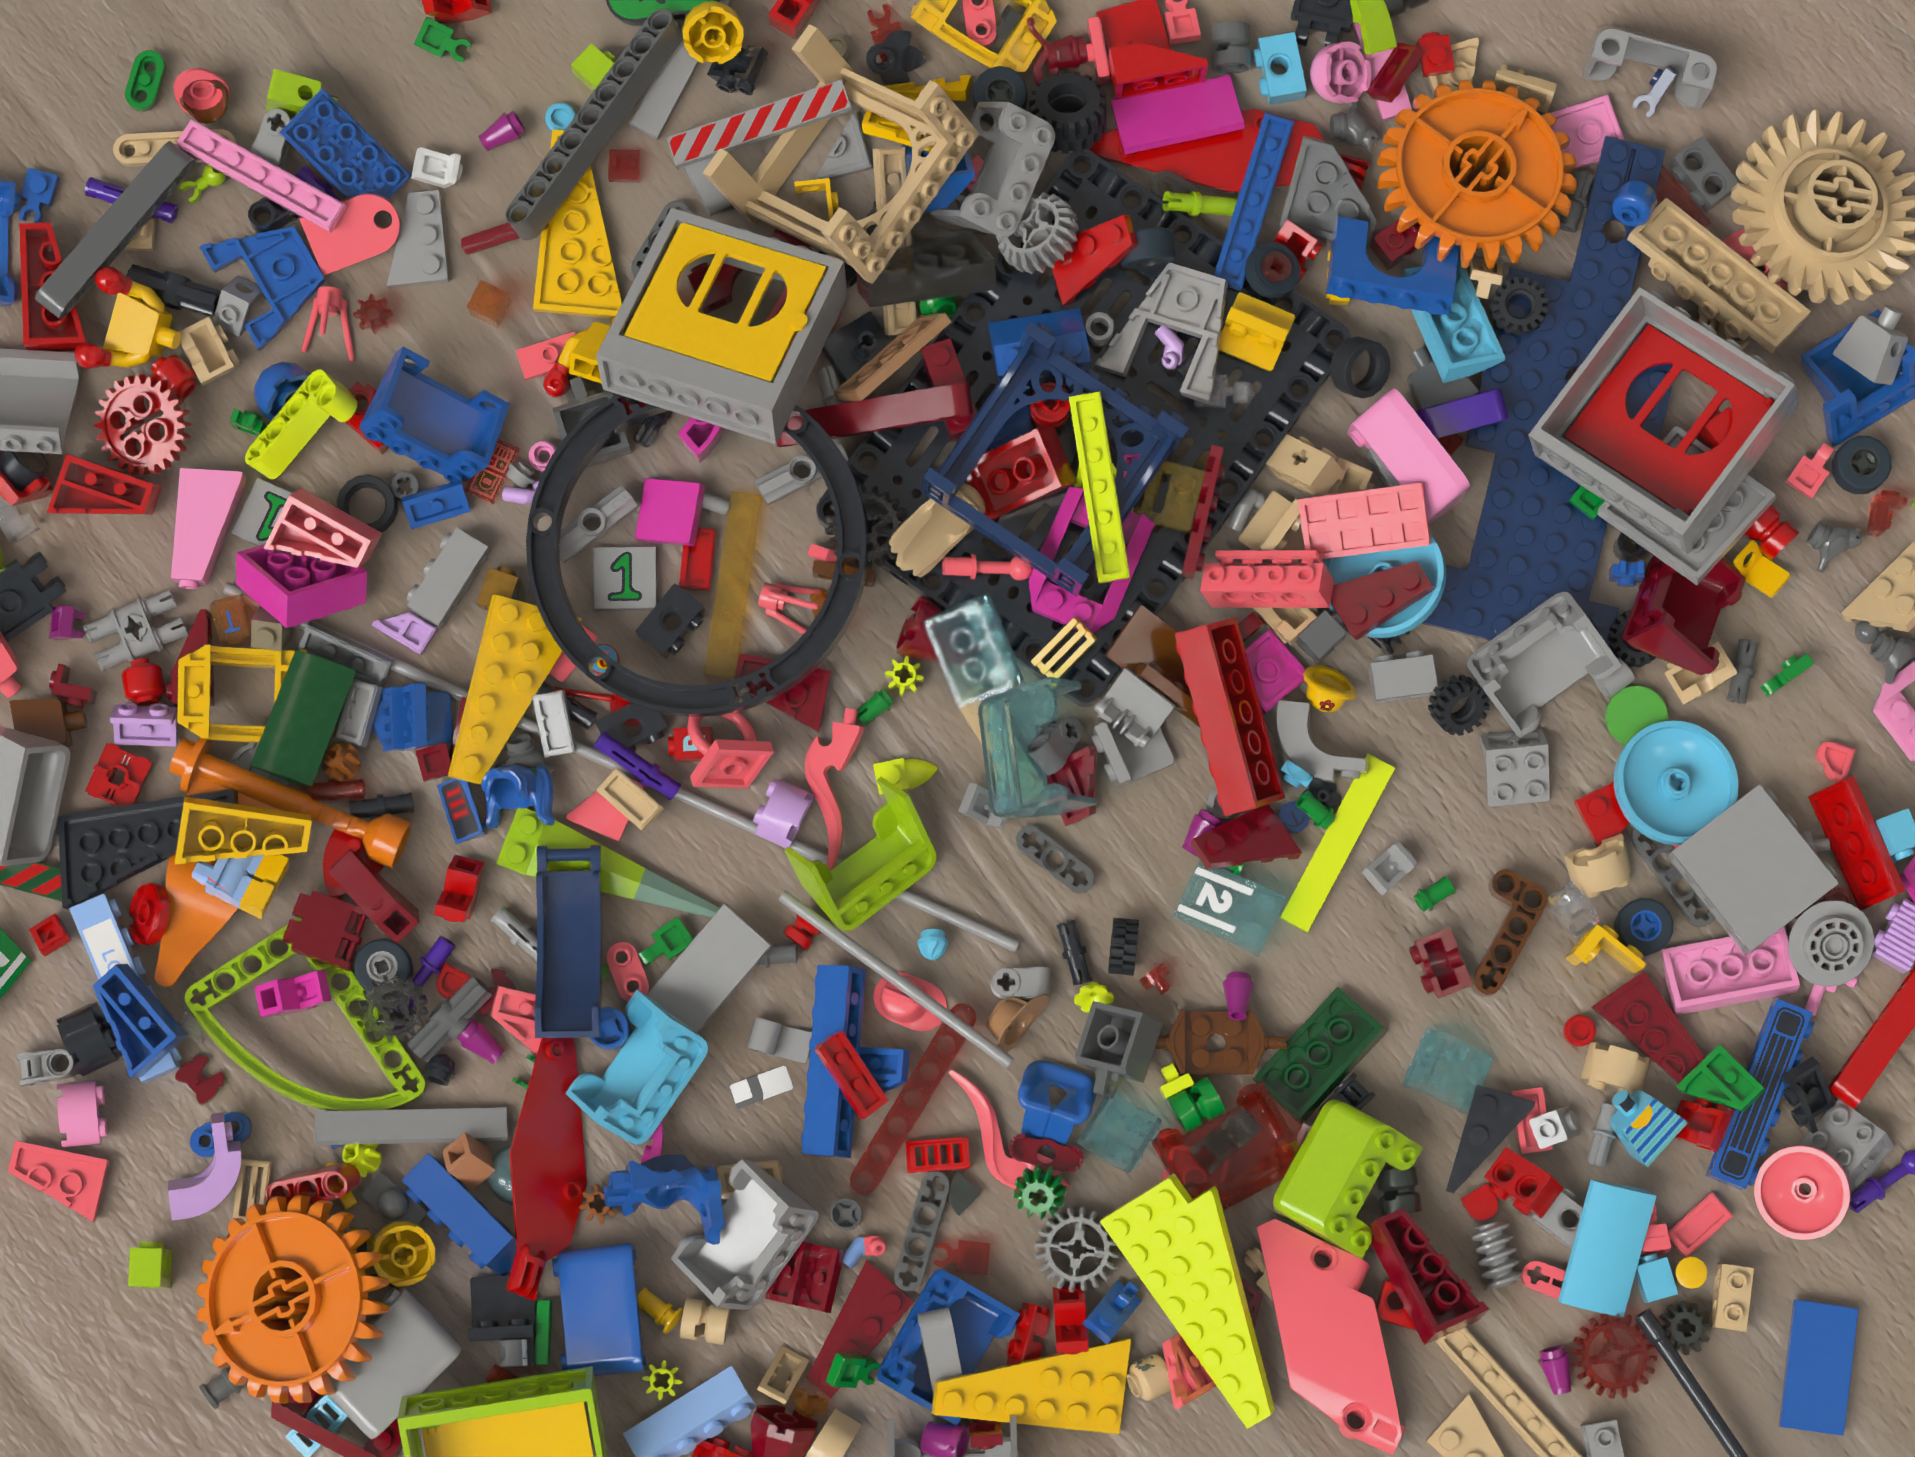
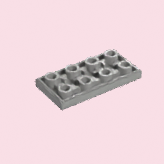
[647,904,773,1033]

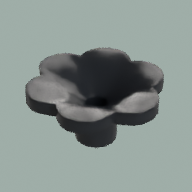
[1302,779,1341,812]

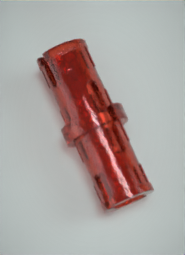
[300,778,366,804]

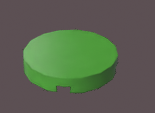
[1605,686,1668,746]

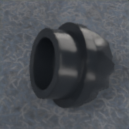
[424,1054,455,1086]

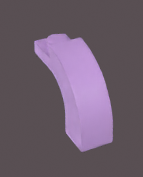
[168,1112,241,1221]

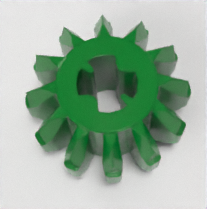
[1013,1164,1067,1220]

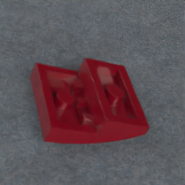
[765,1242,845,1313]

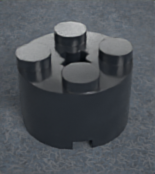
[56,1002,123,1076]

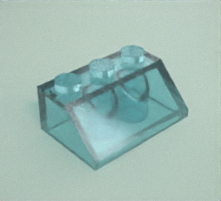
[923,593,1024,708]

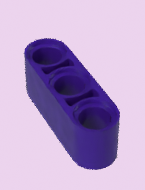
[1415,388,1509,439]

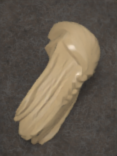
[889,483,985,578]

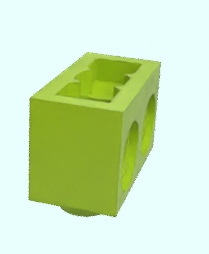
[128,1242,173,1288]

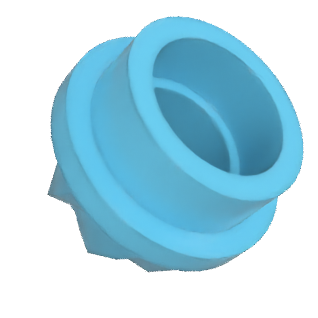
[917,929,949,960]

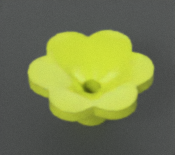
[1074,982,1114,1013]

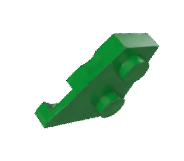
[1676,1044,1766,1112]

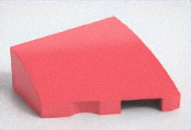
[566,779,646,842]

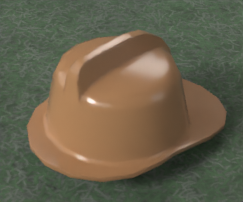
[986,994,1049,1053]

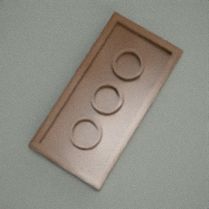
[833,313,951,402]

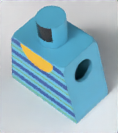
[1610,1089,1687,1167]

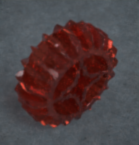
[1570,1313,1657,1399]

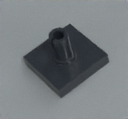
[822,311,891,382]

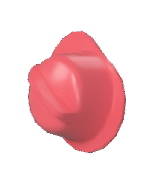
[873,972,947,1032]

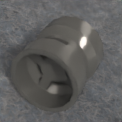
[830,1198,862,1231]

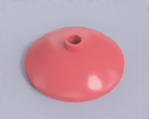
[1754,1145,1851,1240]

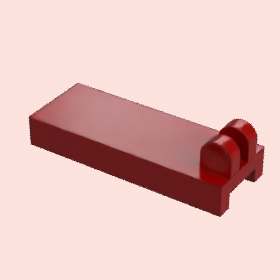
[814,1031,889,1119]

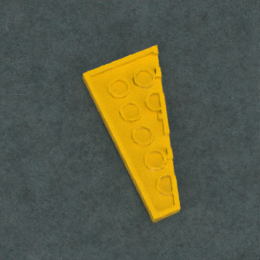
[931,1338,1131,1434]

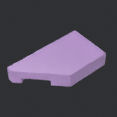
[372,612,438,656]

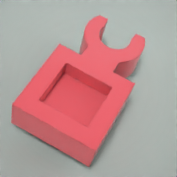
[1164,0,1201,45]

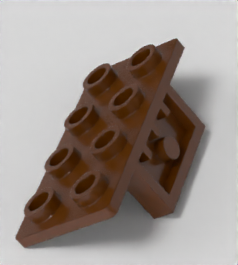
[1105,606,1200,727]

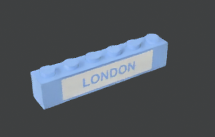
[69,893,182,1084]

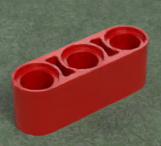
[265,1163,361,1208]

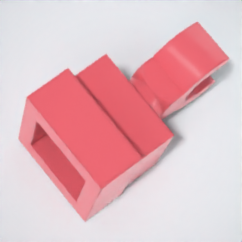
[1640,1204,1671,1257]

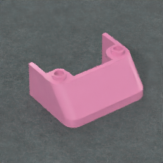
[1347,388,1470,525]

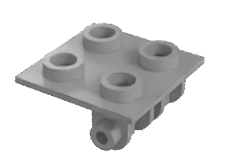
[1094,667,1175,748]

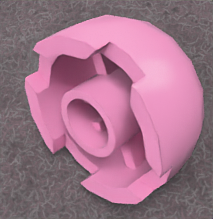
[1310,41,1372,104]

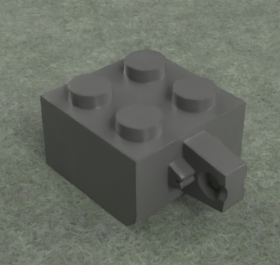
[552,377,632,468]
[1075,1001,1163,1099]

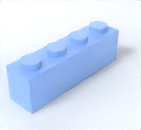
[623,1366,757,1457]

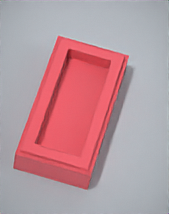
[1668,1192,1734,1258]

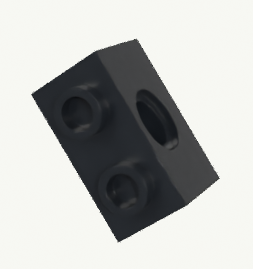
[635,583,705,659]
[595,703,668,752]

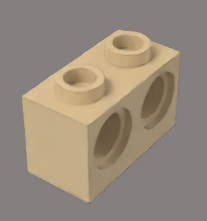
[1709,1264,1754,1332]

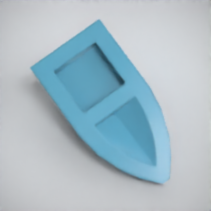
[1281,759,1314,789]

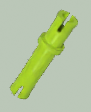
[1162,191,1238,216]

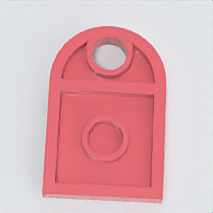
[299,193,400,276]

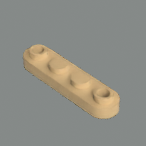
[113,129,237,167]

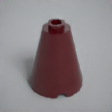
[896,596,986,668]

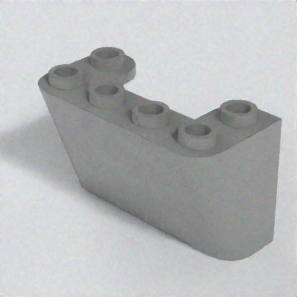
[1582,24,1717,110]
[930,102,1055,237]

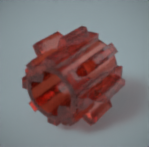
[353,294,393,334]

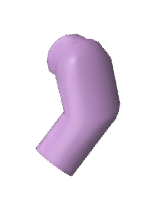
[1155,325,1184,369]

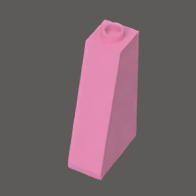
[171,468,247,589]

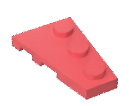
[8,1141,110,1222]

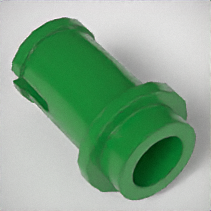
[855,689,894,727]
[1295,791,1336,829]
[1413,876,1456,912]

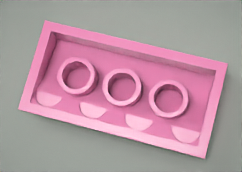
[1661,926,1800,1016]

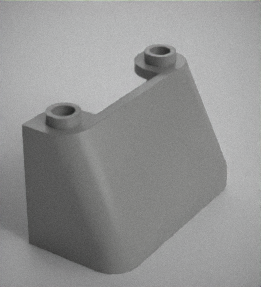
[1467,592,1622,739]
[670,1159,819,1310]
[328,1286,462,1439]

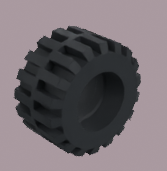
[1029,71,1107,154]

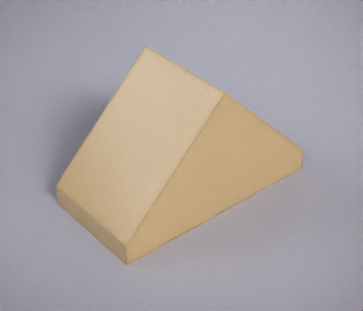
[757,1346,810,1405]

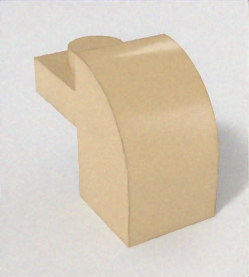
[805,1408,862,1457]

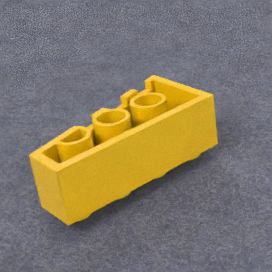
[174,796,312,865]

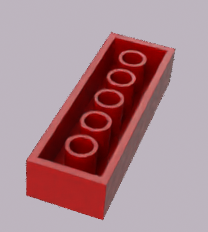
[1174,617,1286,816]

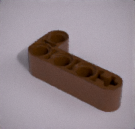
[1471,869,1548,997]

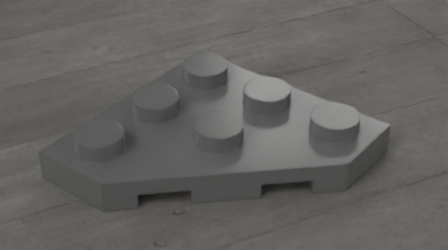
[1279,136,1377,249]

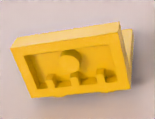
[1565,924,1647,974]

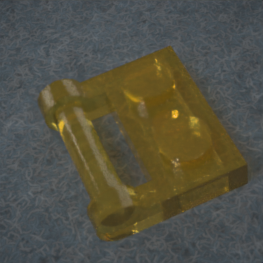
[1136,461,1205,533]

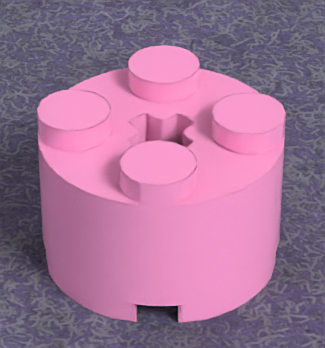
[57,1080,108,1147]

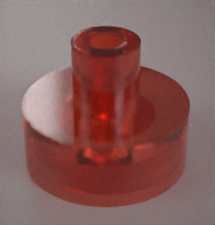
[1139,962,1171,995]

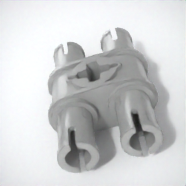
[83,589,189,672]

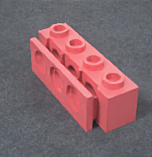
[1200,550,1334,608]

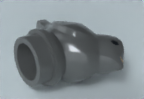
[1330,101,1379,151]
[1807,521,1862,573]
[1870,633,1915,684]
[495,734,555,774]

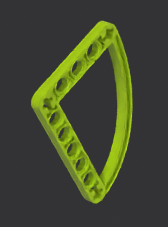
[185,918,425,1111]

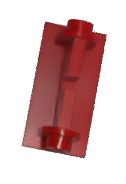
[1006,1302,1051,1365]

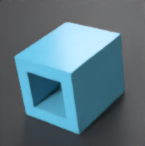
[1635,1253,1678,1303]

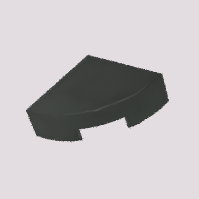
[996,4,1022,41]
[949,1172,981,1216]

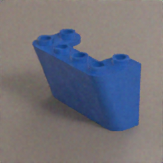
[359,346,510,482]

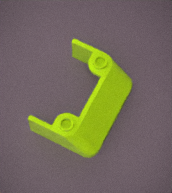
[784,776,937,931]

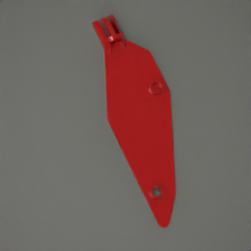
[1083,109,1370,192]
[505,1037,587,1300]

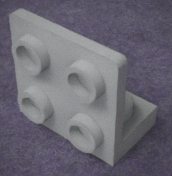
[1480,729,1550,807]
[1799,1100,1895,1193]

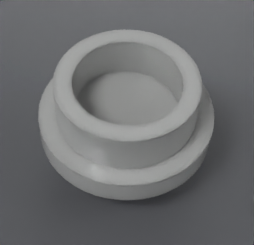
[506,461,535,489]

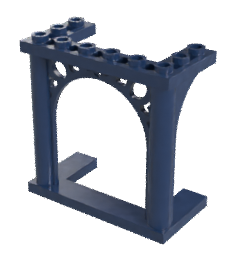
[921,321,1189,597]

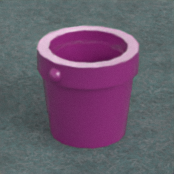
[920,1422,969,1457]

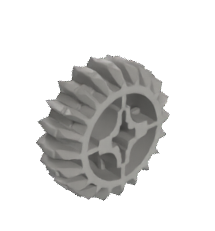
[996,192,1080,274]
[1034,1207,1120,1292]

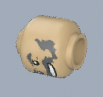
[1126,1354,1171,1401]

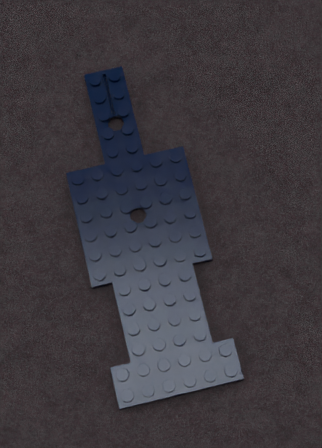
[1422,136,1690,647]

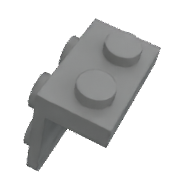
[1091,722,1174,788]

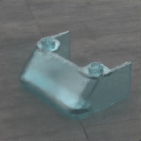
[978,677,1097,819]

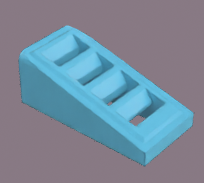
[285,1395,349,1457]

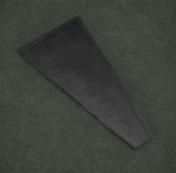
[58,789,239,910]

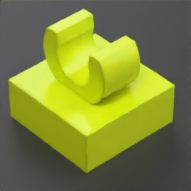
[1159,1063,1194,1100]

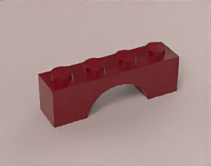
[687,228,812,314]

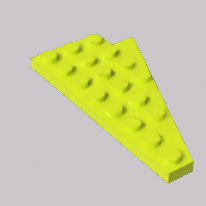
[1100,1173,1275,1429]

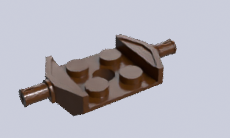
[1155,1010,1287,1075]

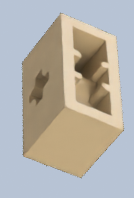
[1265,434,1344,497]

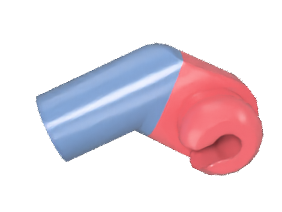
[843,1235,886,1269]

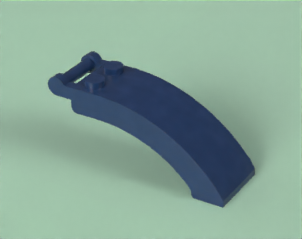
[534,845,602,1038]

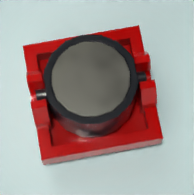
[0,451,54,506]

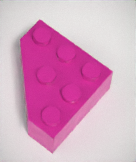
[236,544,367,628]

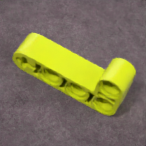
[245,369,357,479]

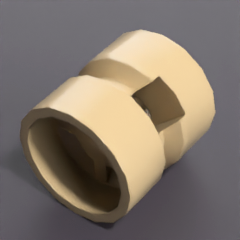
[680,1298,730,1345]

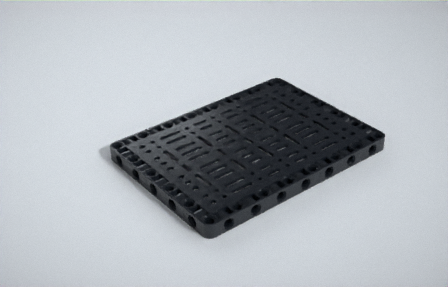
[816,149,1351,707]

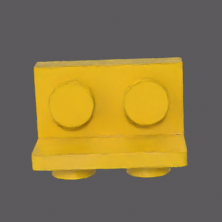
[1219,292,1295,372]

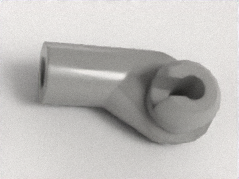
[1228,489,1265,531]

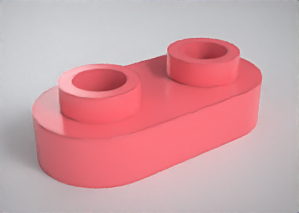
[962,0,997,48]
[606,942,650,1002]

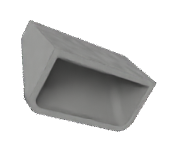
[0,726,70,866]

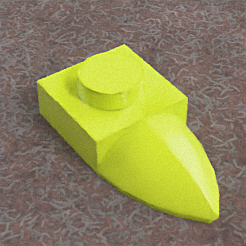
[873,758,938,796]

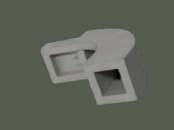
[1277,700,1369,783]

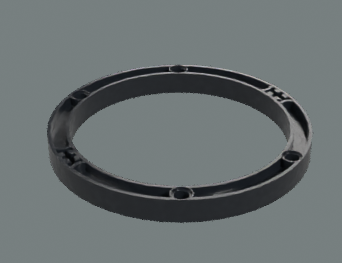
[526,394,869,717]

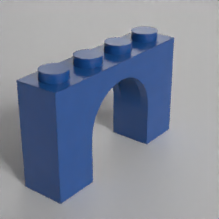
[1326,216,1459,315]

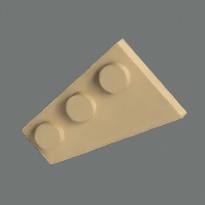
[1426,1394,1504,1457]

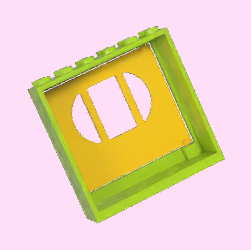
[397,1366,608,1457]

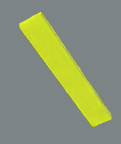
[1069,391,1130,584]
[1280,754,1395,933]

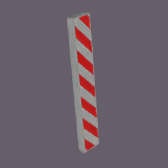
[667,79,852,169]

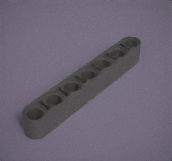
[35,141,196,319]

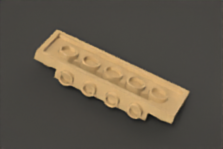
[1627,198,1811,354]

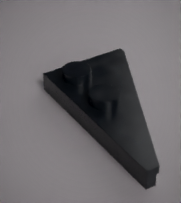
[1446,1084,1535,1194]

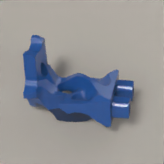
[603,1155,725,1245]

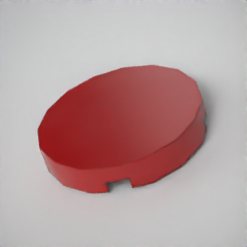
[129,883,170,946]

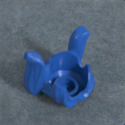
[481,765,555,830]

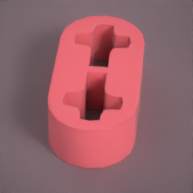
[1520,1261,1566,1300]

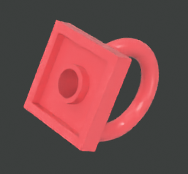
[687,712,774,789]

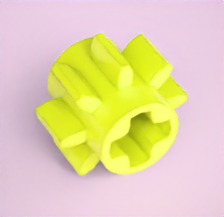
[885,656,924,697]
[342,1144,382,1178]
[642,1360,683,1400]

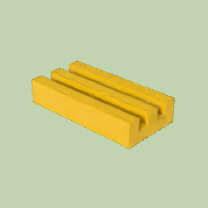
[1031,617,1098,684]

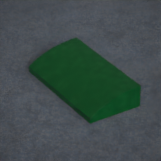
[250,650,356,789]
[1253,987,1386,1125]

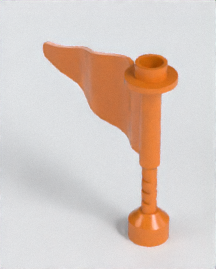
[154,737,412,988]

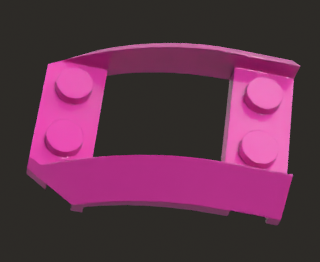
[1028,487,1155,634]

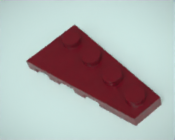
[1181,445,1226,579]
[807,1260,914,1399]

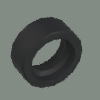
[1330,336,1390,399]
[336,475,398,533]

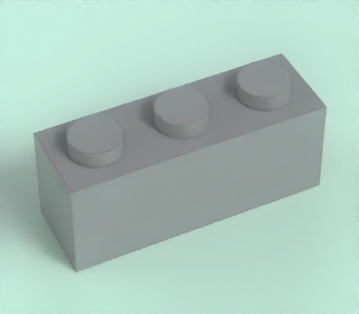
[406,527,491,630]

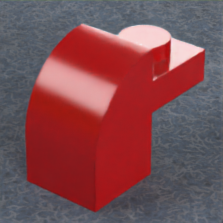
[422,0,492,24]
[434,854,485,923]
[1052,1286,1089,1355]

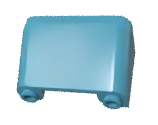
[565,990,708,1145]

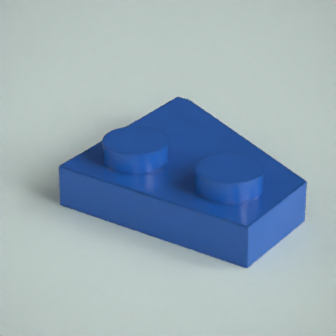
[859,1047,910,1093]

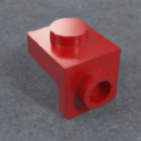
[1416,32,1455,77]

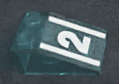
[1173,860,1287,957]

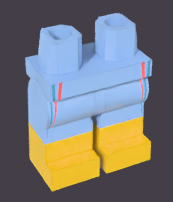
[192,854,289,920]

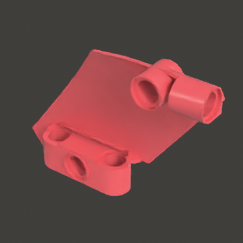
[1256,1219,1406,1456]

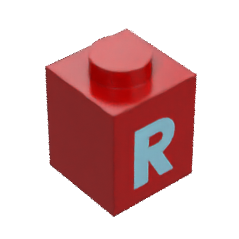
[668,727,713,763]

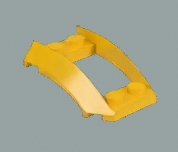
[910,0,1057,72]
[177,645,307,743]

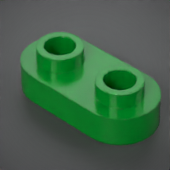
[125,50,166,112]

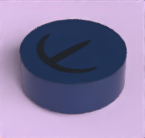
[1278,801,1310,834]

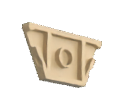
[1841,541,1915,632]

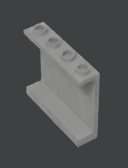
[0,348,82,454]
[1667,784,1839,955]

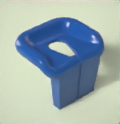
[1018,1060,1097,1148]

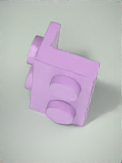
[110,702,179,747]

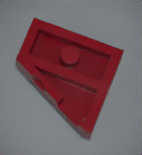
[1043,745,1096,826]

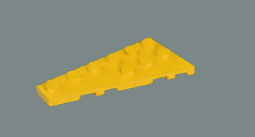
[533,129,622,319]
[448,594,582,784]

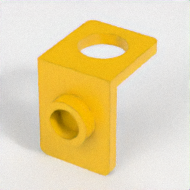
[794,178,839,221]
[1733,540,1791,598]

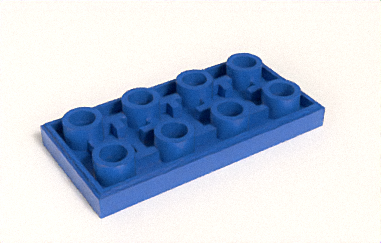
[279,88,411,200]
[1778,1300,1859,1436]

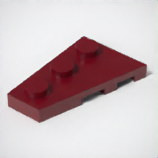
[1331,561,1435,641]
[1190,804,1302,869]

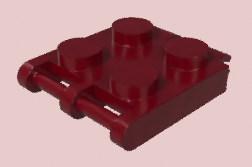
[282,891,370,971]

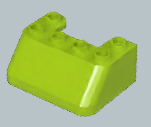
[1274,1100,1423,1259]

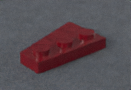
[734,653,831,733]

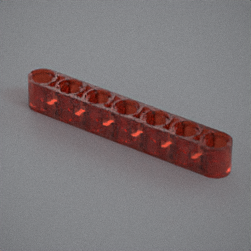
[850,1003,976,1196]

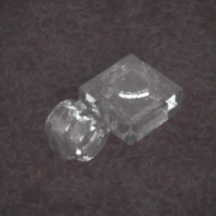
[1195,374,1255,408]

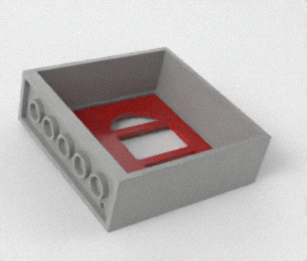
[1528,287,1798,555]

